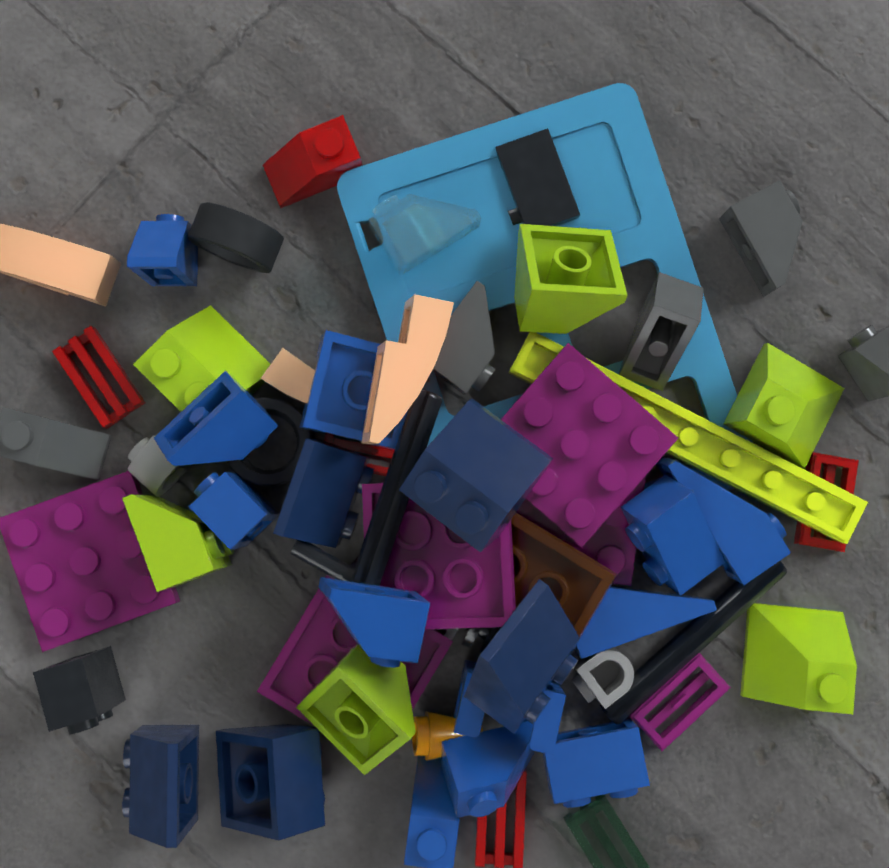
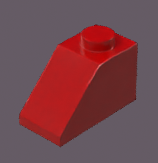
[263,115,363,208]

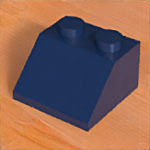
[399,399,554,553]
[273,438,375,548]
[464,579,580,734]
[216,724,325,841]
[122,725,199,848]

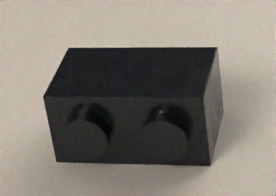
[495,128,580,226]
[33,646,126,735]

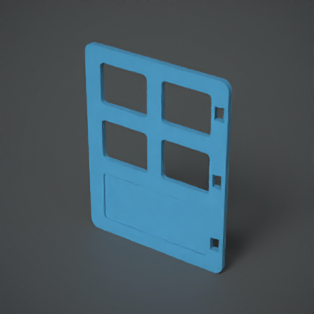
[337,83,753,491]

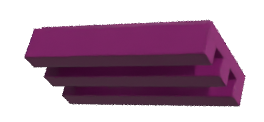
[629,653,731,751]

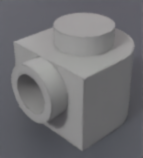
[128,435,191,496]
[571,648,634,709]

